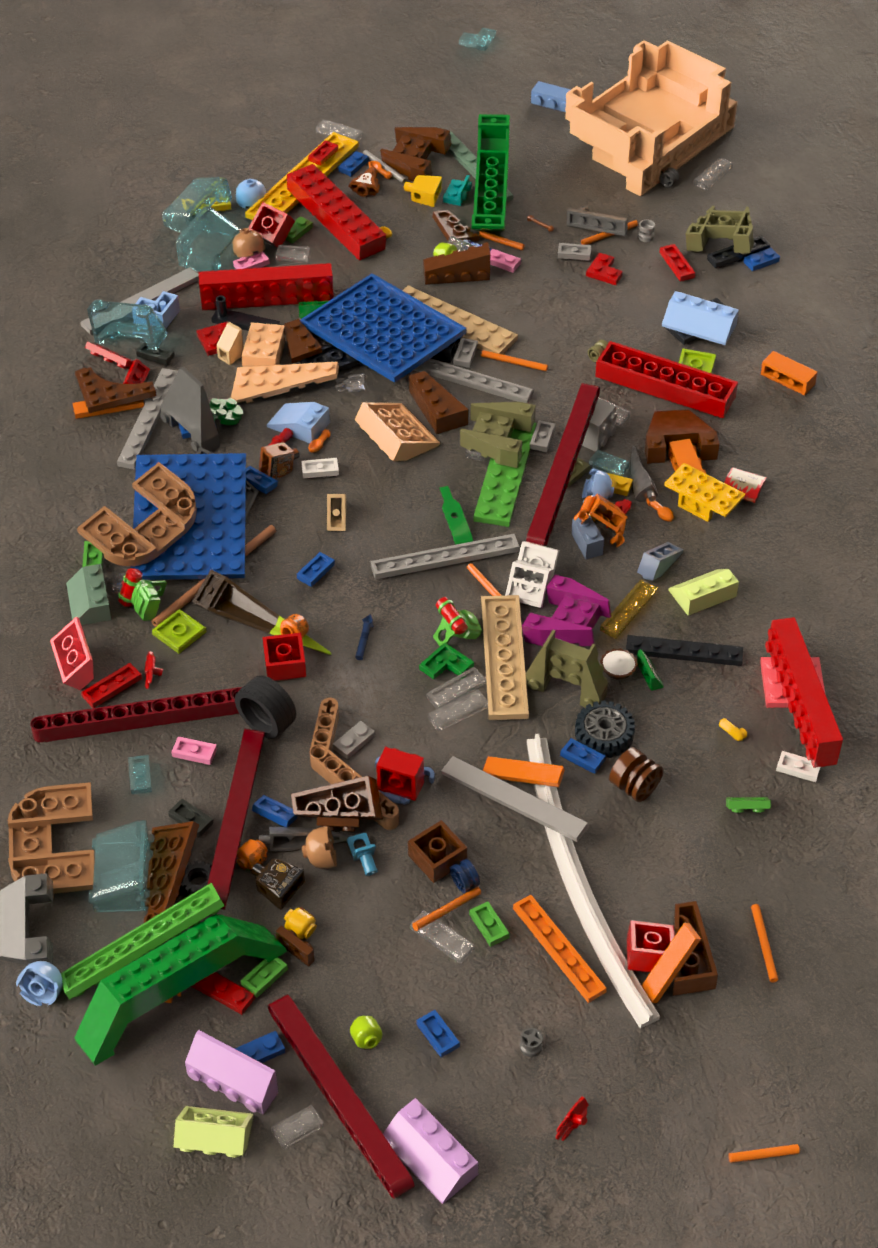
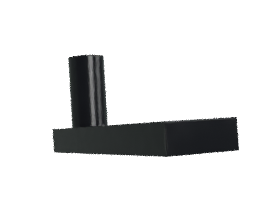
[212,295,280,331]

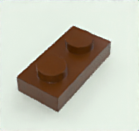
[317,817,360,832]
[276,925,315,967]

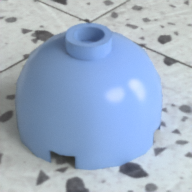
[236,179,267,208]
[582,468,614,502]
[16,961,62,1006]

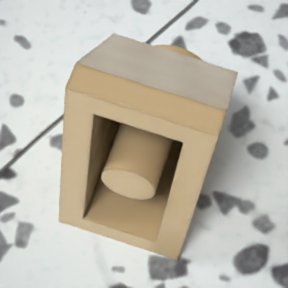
[327,494,347,531]

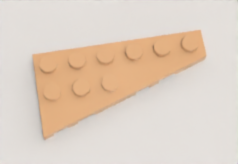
[231,362,339,403]

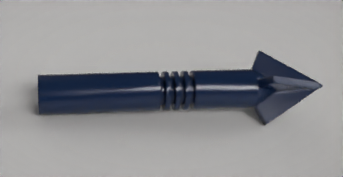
[355,614,374,660]

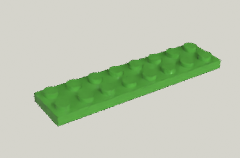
[473,423,537,527]
[61,883,224,1000]

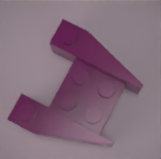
[522,575,611,646]

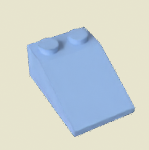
[267,402,330,443]

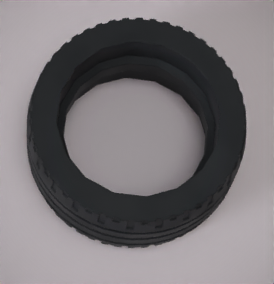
[235,675,297,739]

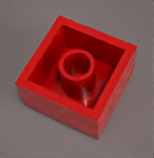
[249,202,295,249]
[262,633,306,681]
[376,747,424,801]
[627,920,675,972]

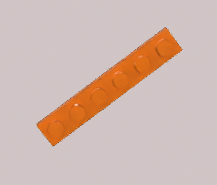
[513,895,607,1003]

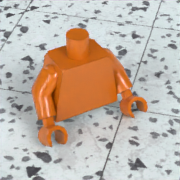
[574,493,628,547]

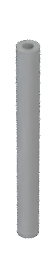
[363,150,407,184]

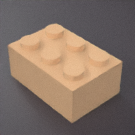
[242,323,286,367]

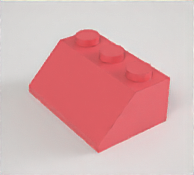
[50,617,94,690]

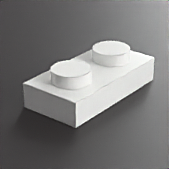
[301,458,339,478]
[776,751,821,782]

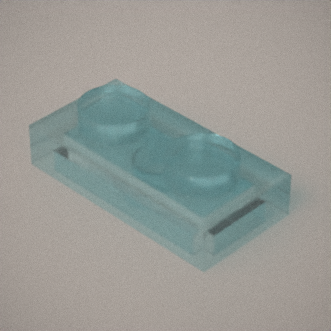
[589,449,629,476]
[128,755,152,795]

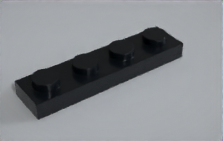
[707,235,771,268]

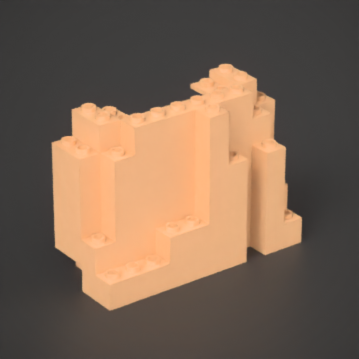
[565,40,737,196]

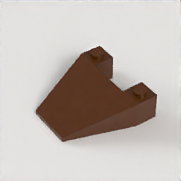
[645,409,720,464]

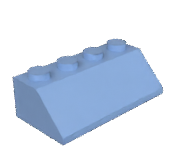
[662,291,739,345]

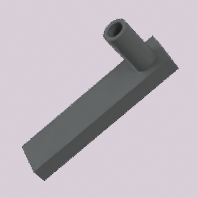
[567,206,628,236]

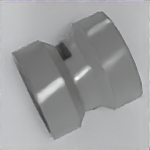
[638,219,655,242]

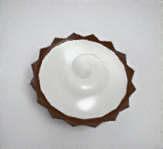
[600,648,638,680]

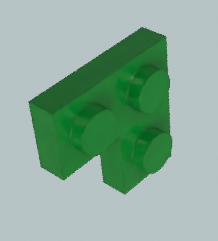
[419,643,474,679]

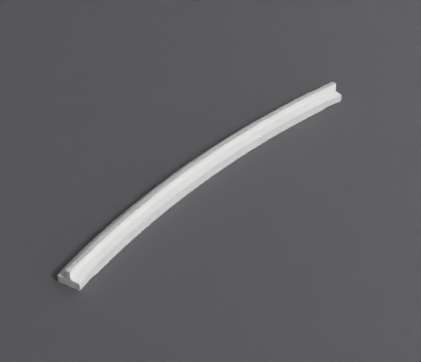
[527,734,660,1029]

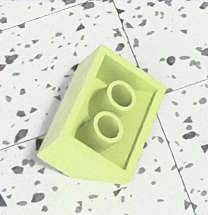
[669,569,739,616]
[173,1106,253,1157]

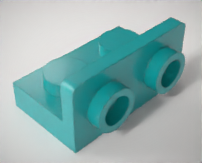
[443,175,472,206]

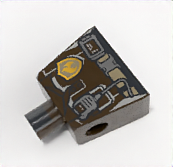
[251,859,305,910]

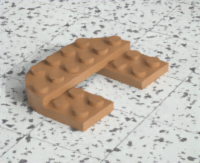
[77,462,197,566]
[8,782,96,898]

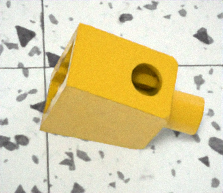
[404,175,442,207]

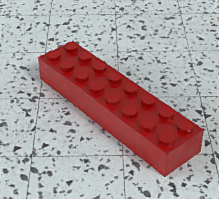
[287,164,386,261]
[199,263,334,310]
[595,341,738,418]
[765,617,843,768]

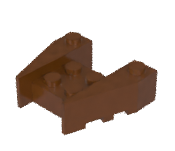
[380,127,452,182]

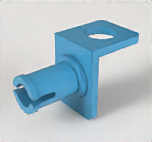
[347,833,378,876]

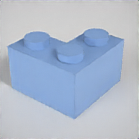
[133,291,180,331]

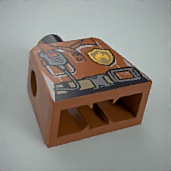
[259,442,300,480]

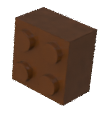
[408,820,467,883]

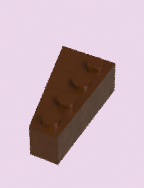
[423,242,491,285]
[409,371,469,434]
[291,776,383,820]
[673,901,718,996]

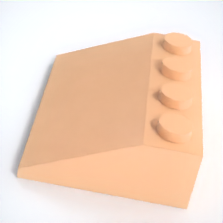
[355,403,440,462]

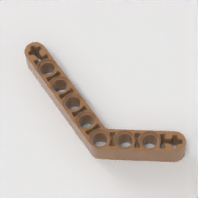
[310,698,399,830]

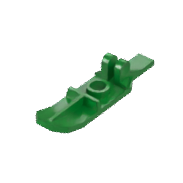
[439,486,473,545]

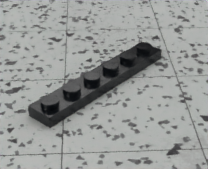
[626,635,743,666]

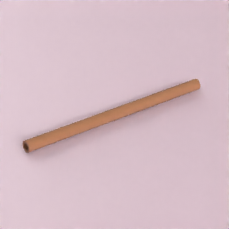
[151,525,276,627]

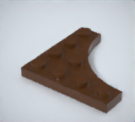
[75,367,157,413]

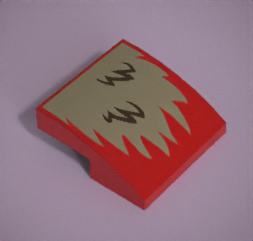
[724,468,766,503]

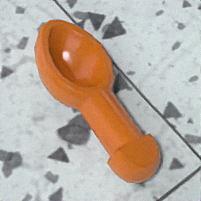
[369,161,392,179]
[308,430,331,453]
[646,498,674,522]

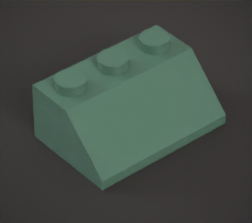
[66,564,111,625]

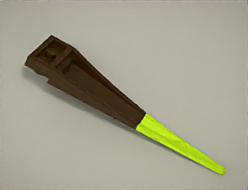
[192,570,332,655]

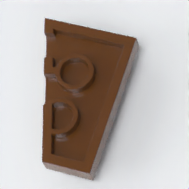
[432,210,480,245]
[284,319,322,364]

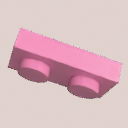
[490,249,521,273]
[233,251,270,269]
[172,737,217,765]

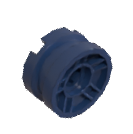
[450,859,480,893]

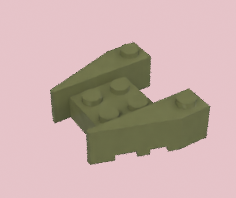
[685,206,754,254]
[460,402,536,468]
[526,630,608,708]

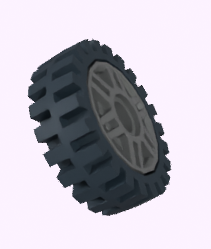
[575,701,635,758]

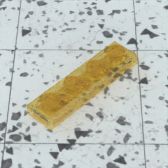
[600,579,657,639]

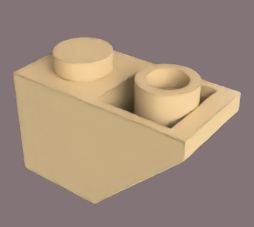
[217,322,244,365]

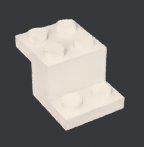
[505,541,559,608]

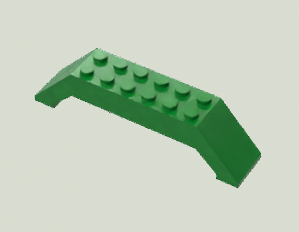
[472,114,510,231]
[74,914,287,1066]

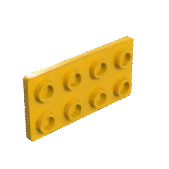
[665,463,745,522]

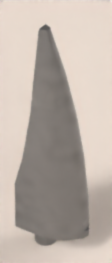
[631,446,659,501]
[259,827,352,851]

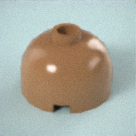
[232,228,266,257]
[302,826,337,869]

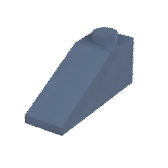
[637,542,684,581]

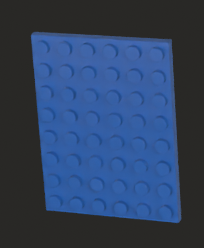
[300,273,467,383]
[131,453,246,580]

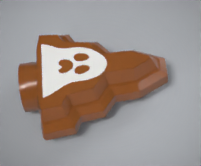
[349,167,380,197]

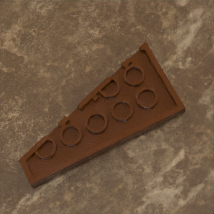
[144,821,199,923]

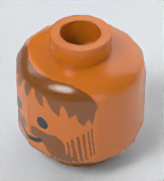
[280,614,309,637]
[237,839,268,870]

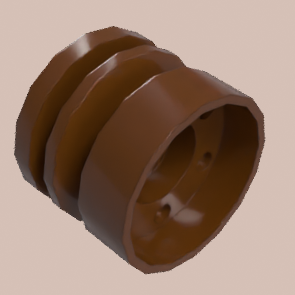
[609,747,664,802]

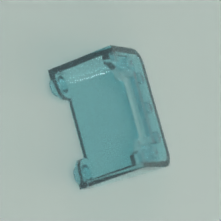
[162,177,232,239]
[176,206,241,272]
[87,299,167,350]
[89,820,149,912]

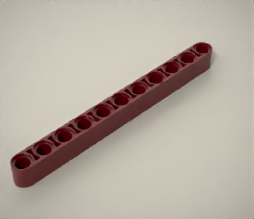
[526,383,600,547]
[30,687,242,743]
[208,728,265,910]
[267,994,415,1199]

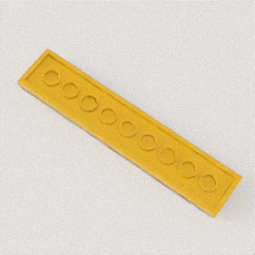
[245,132,359,220]

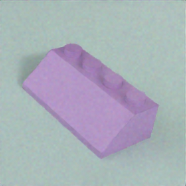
[185,1030,278,1114]
[383,1098,478,1204]

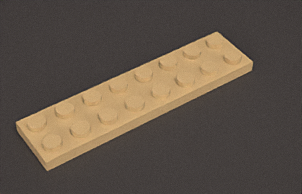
[402,286,518,354]
[481,595,529,720]

